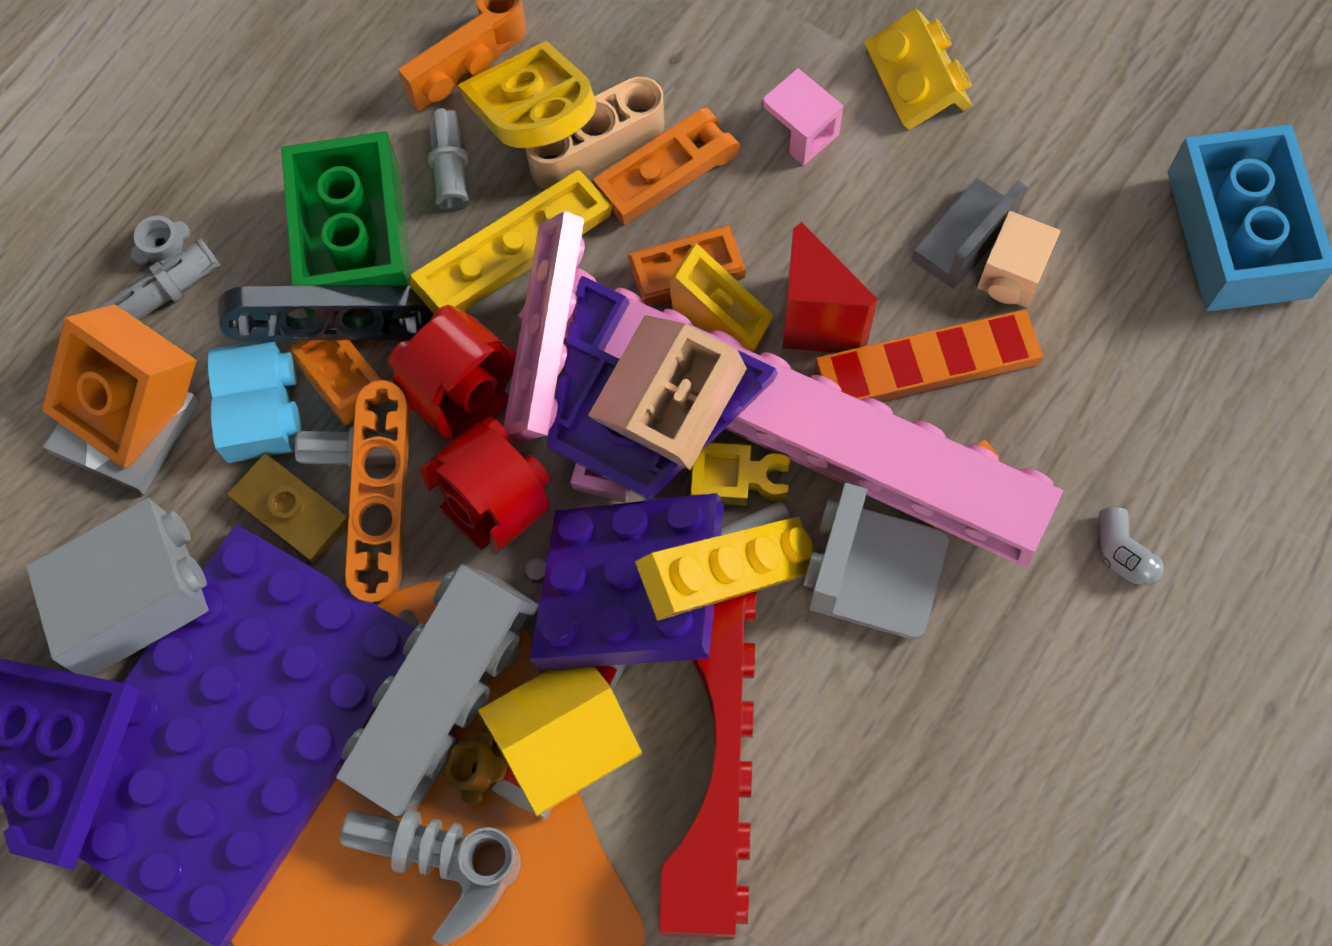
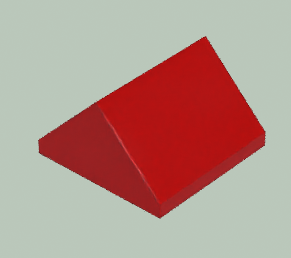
[782,222,878,353]

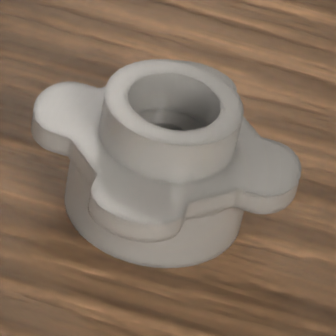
[131,215,191,265]

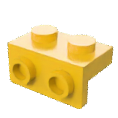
[864,8,972,130]

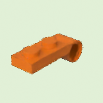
[398,0,527,112]

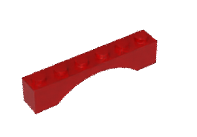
[659,591,757,939]

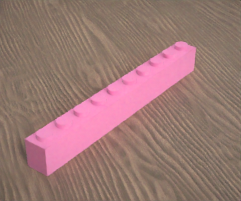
[518,268,1064,568]

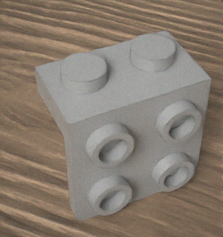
[803,483,949,640]

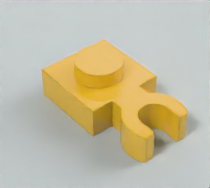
[691,443,790,506]

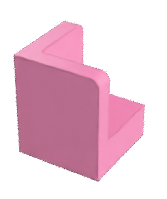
[763,68,843,166]

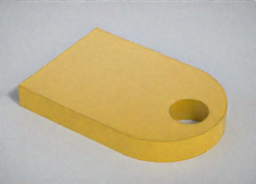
[458,41,596,148]

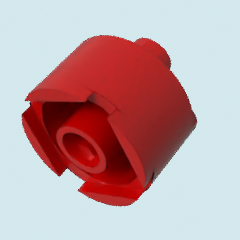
[388,305,517,440]
[420,417,551,555]

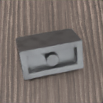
[911,178,1028,290]

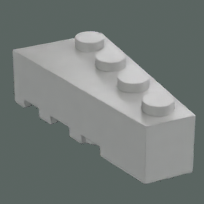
[336,564,540,816]

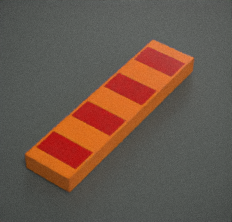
[815,309,1043,402]

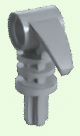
[340,810,521,946]

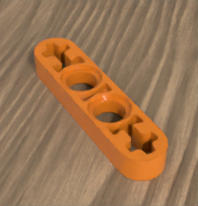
[345,380,411,603]

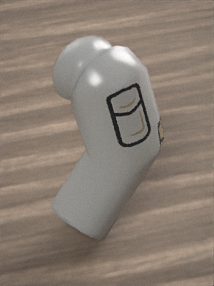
[1099,507,1164,585]

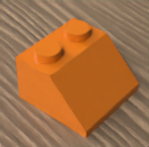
[42,304,197,469]

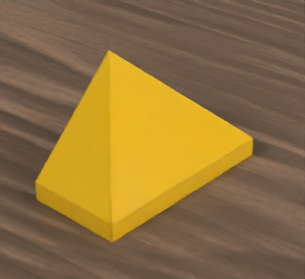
[669,243,774,352]

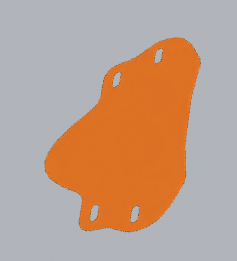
[231,581,645,946]

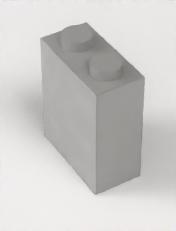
[26,498,209,677]

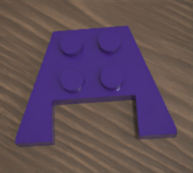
[547,275,778,500]

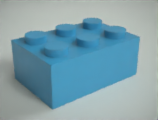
[1167,124,1332,312]

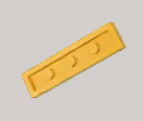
[410,169,612,314]
[635,516,813,621]

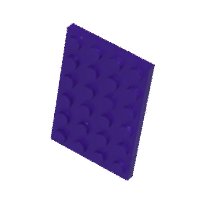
[79,524,415,946]

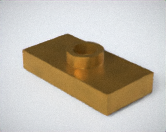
[227,453,349,565]

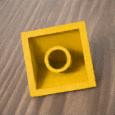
[478,667,642,816]

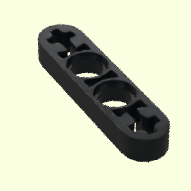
[217,286,434,341]

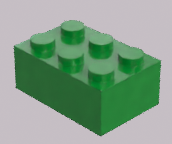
[281,131,411,317]

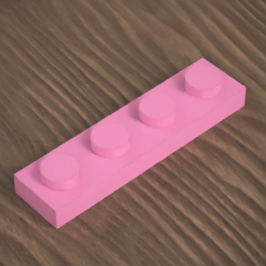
[504,211,585,442]

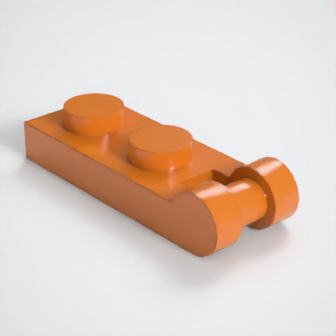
[592,108,741,226]

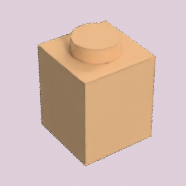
[977,211,1061,308]

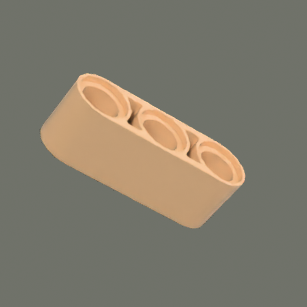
[525,77,665,190]

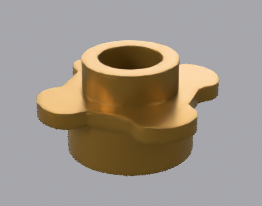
[446,732,507,805]

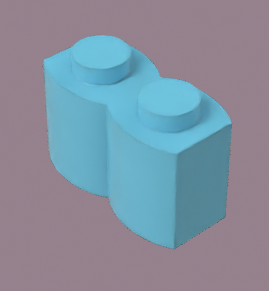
[208,341,301,463]

